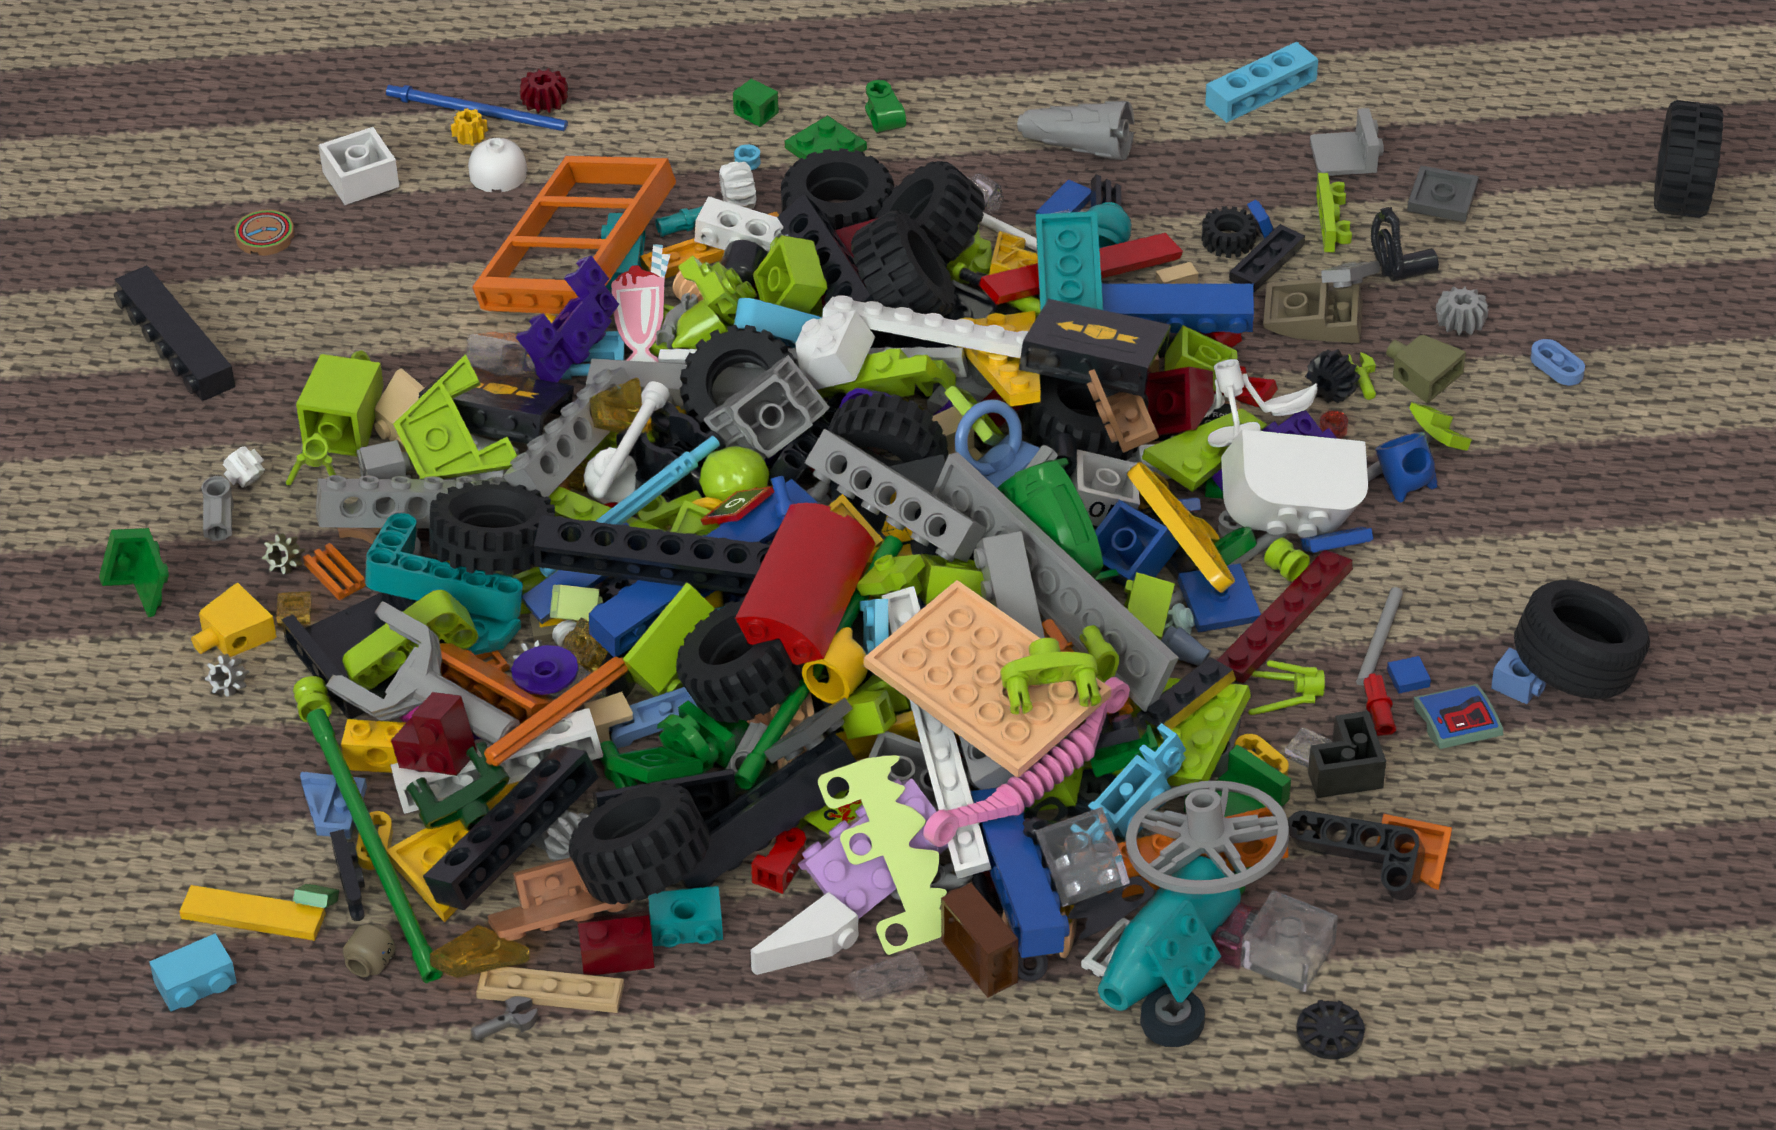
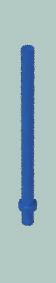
[386,85,568,131]

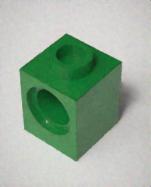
[733,78,779,127]

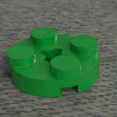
[657,714,719,775]

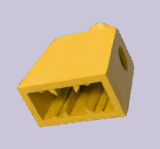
[191,583,277,657]

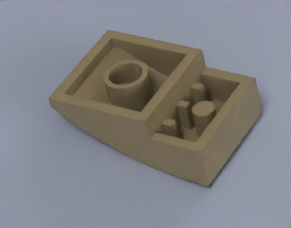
[1263,278,1363,343]

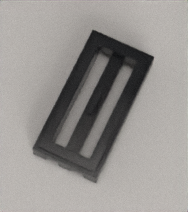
[1091,174,1121,207]

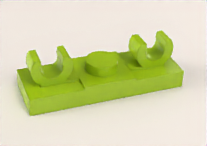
[1316,173,1352,252]

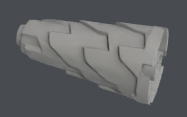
[1017,101,1134,160]

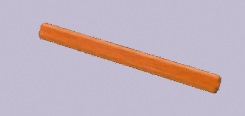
[484,657,628,766]

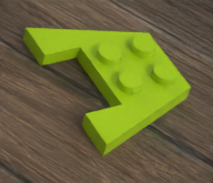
[393,354,517,480]

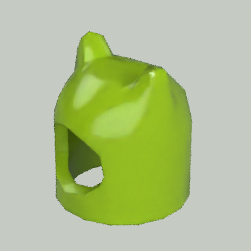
[672,299,731,349]

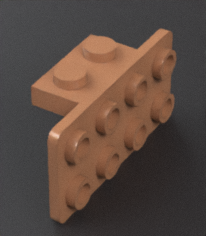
[488,857,636,941]

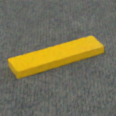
[179,885,326,941]

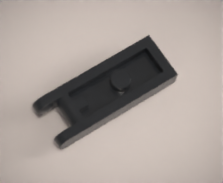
[330,829,365,921]

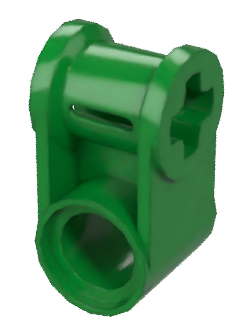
[865,80,906,133]

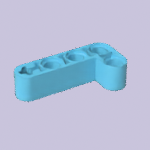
[734,298,822,348]

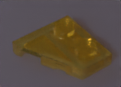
[430,925,530,978]

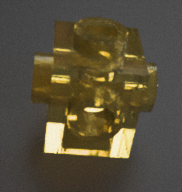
[563,617,608,674]

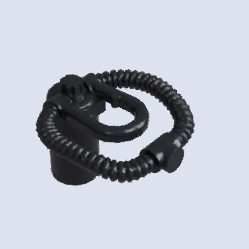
[1371,207,1439,281]

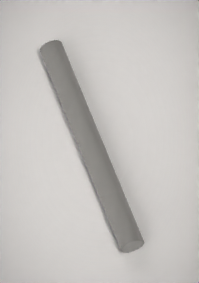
[1356,587,1403,686]

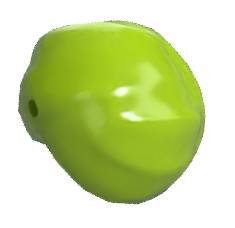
[699,446,769,501]

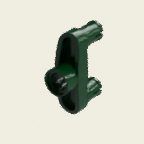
[406,742,510,831]

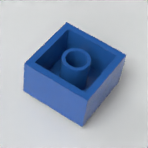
[1095,500,1180,587]

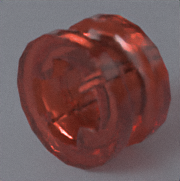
[1320,411,1348,439]

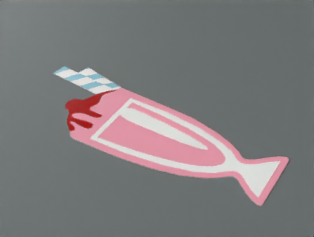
[611,244,670,362]

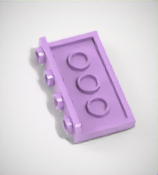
[798,778,948,919]

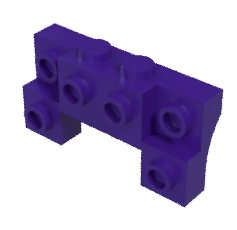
[516,255,620,382]

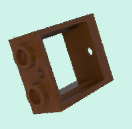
[941,883,1018,998]

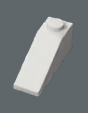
[750,892,859,975]

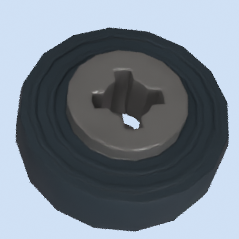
[1140,987,1205,1047]

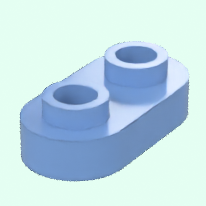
[1530,339,1585,386]

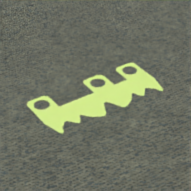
[818,755,947,955]

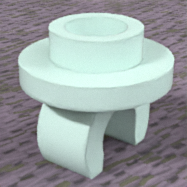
[1163,603,1195,634]

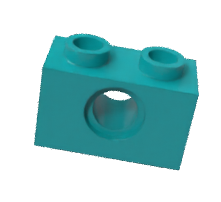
[648,886,723,947]

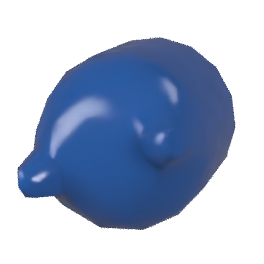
[1375,432,1437,503]

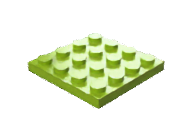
[1083,678,1251,786]

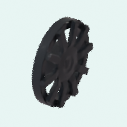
[1296,1000,1365,1059]

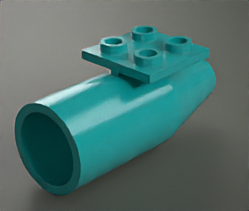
[1098,856,1241,1011]

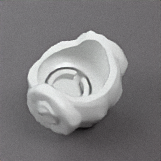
[584,447,637,504]

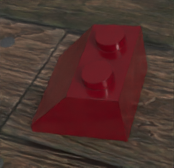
[1145,367,1214,436]
[577,911,655,976]

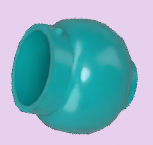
[1087,202,1132,248]

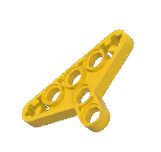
[1127,462,1235,593]

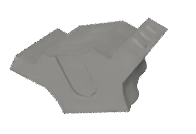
[703,355,830,459]

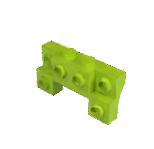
[678,256,757,326]
[816,349,956,399]

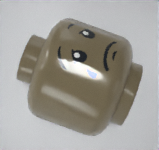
[343,924,396,977]

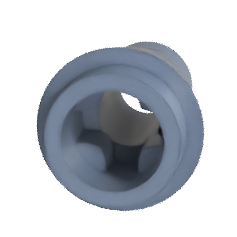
[1161,626,1211,666]

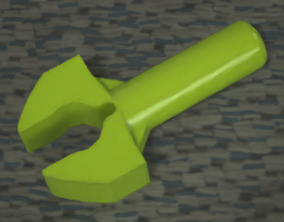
[1348,352,1376,400]

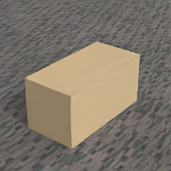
[1156,262,1199,284]

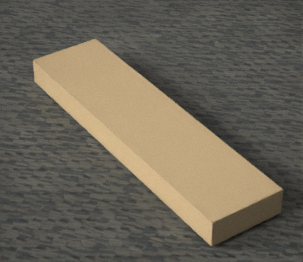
[476,964,624,1013]

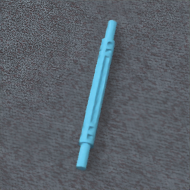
[539,436,720,577]

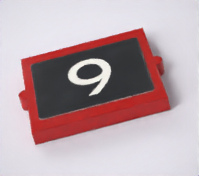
[700,486,774,525]

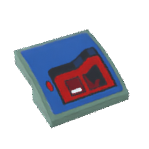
[1414,684,1504,749]

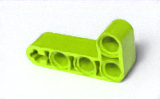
[342,590,478,690]

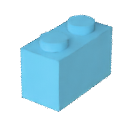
[149,933,237,1011]

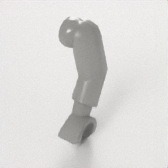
[656,293,698,349]

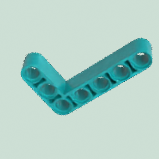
[365,513,523,621]

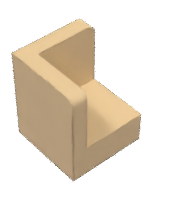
[584,692,633,743]

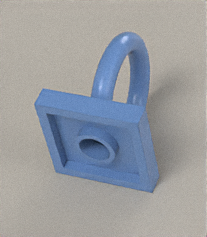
[955,400,1040,488]

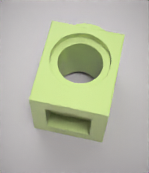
[549,585,603,622]

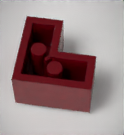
[391,692,477,776]

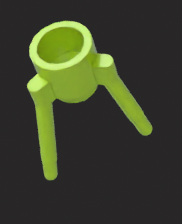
[286,433,336,485]
[1248,660,1325,715]

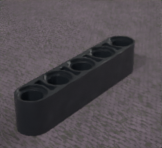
[769,393,846,486]

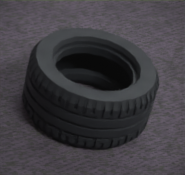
[1514,580,1650,699]

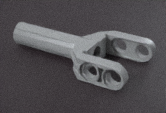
[326,601,520,745]

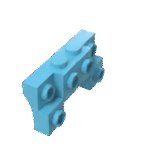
[1069,723,1186,851]

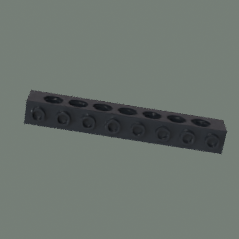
[534,515,770,594]

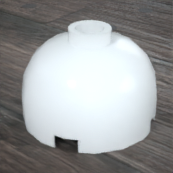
[468,138,527,192]

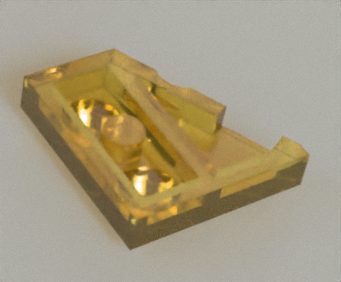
[589,377,649,434]

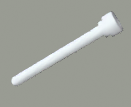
[592,381,670,499]

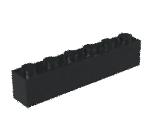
[114,265,235,402]
[681,732,857,889]

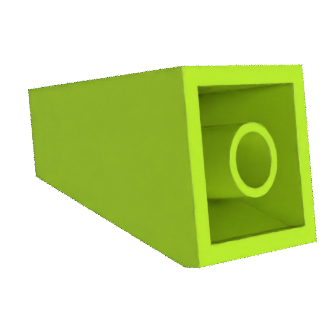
[296,354,384,457]

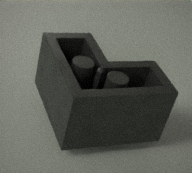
[1308,711,1386,798]

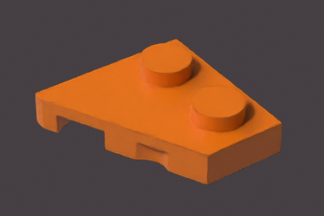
[1376,814,1452,890]

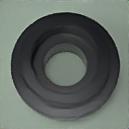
[1018,950,1048,981]

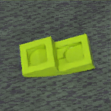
[1409,402,1472,451]

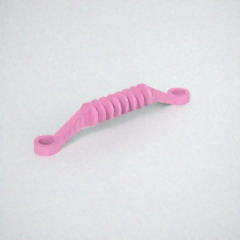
[923,677,1130,847]

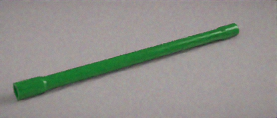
[734,535,903,789]
[306,709,443,983]

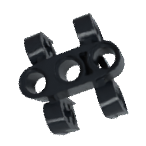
[616,401,726,502]

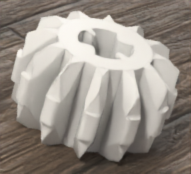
[719,161,757,209]

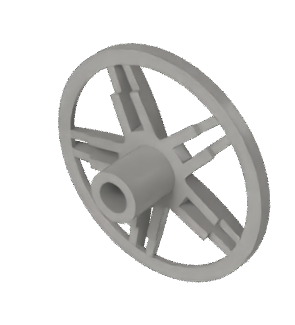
[1126,781,1289,894]

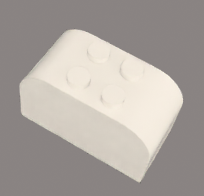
[1221,429,1368,538]

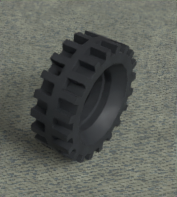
[429,481,555,575]

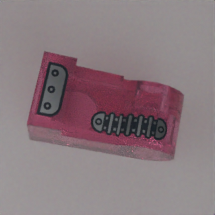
[1212,902,1268,969]

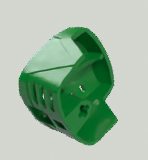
[997,458,1119,584]

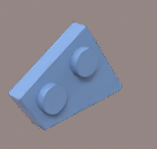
[300,772,367,839]

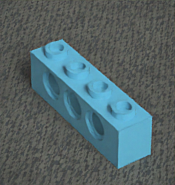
[1205,42,1318,123]

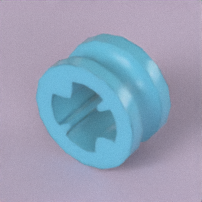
[734,144,761,170]

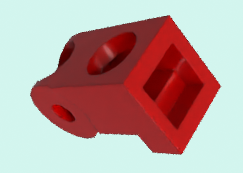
[751,827,806,894]

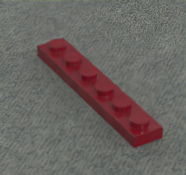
[1217,550,1353,684]

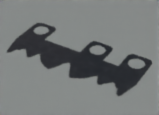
[1024,797,1154,940]

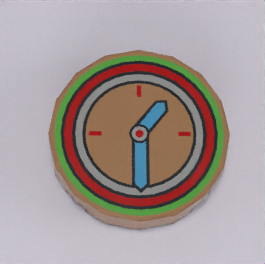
[234,210,295,256]

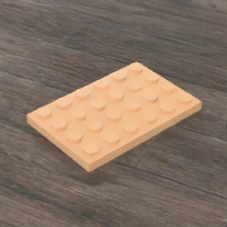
[864,580,1111,778]

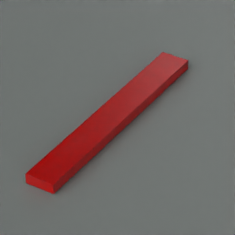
[979,233,1183,305]

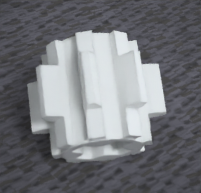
[223,446,265,488]

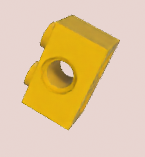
[341,719,406,773]

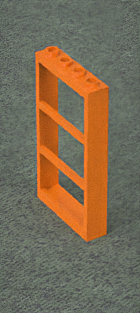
[472,156,676,314]

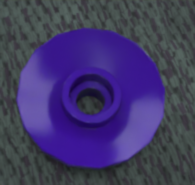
[511,645,579,695]

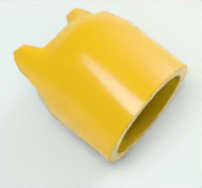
[802,627,868,704]

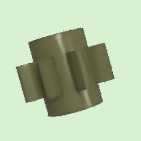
[262,533,305,574]

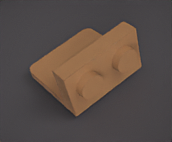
[1087,369,1159,453]

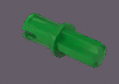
[598,741,637,788]

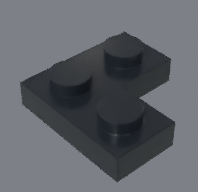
[1084,712,1147,750]

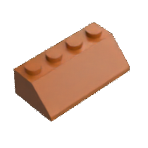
[440,643,555,724]

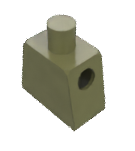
[1386,335,1466,403]

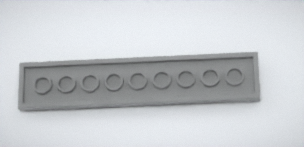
[932,452,1179,712]

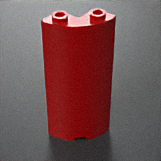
[735,503,876,665]

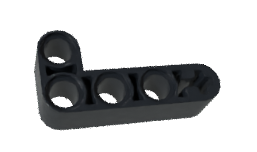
[1288,810,1425,900]

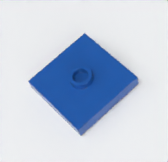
[1177,563,1261,632]

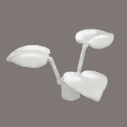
[1204,359,1317,447]

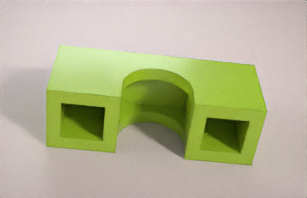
[841,674,911,740]

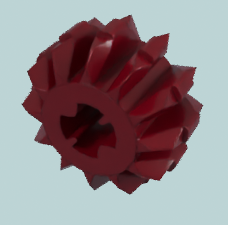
[519,68,568,114]

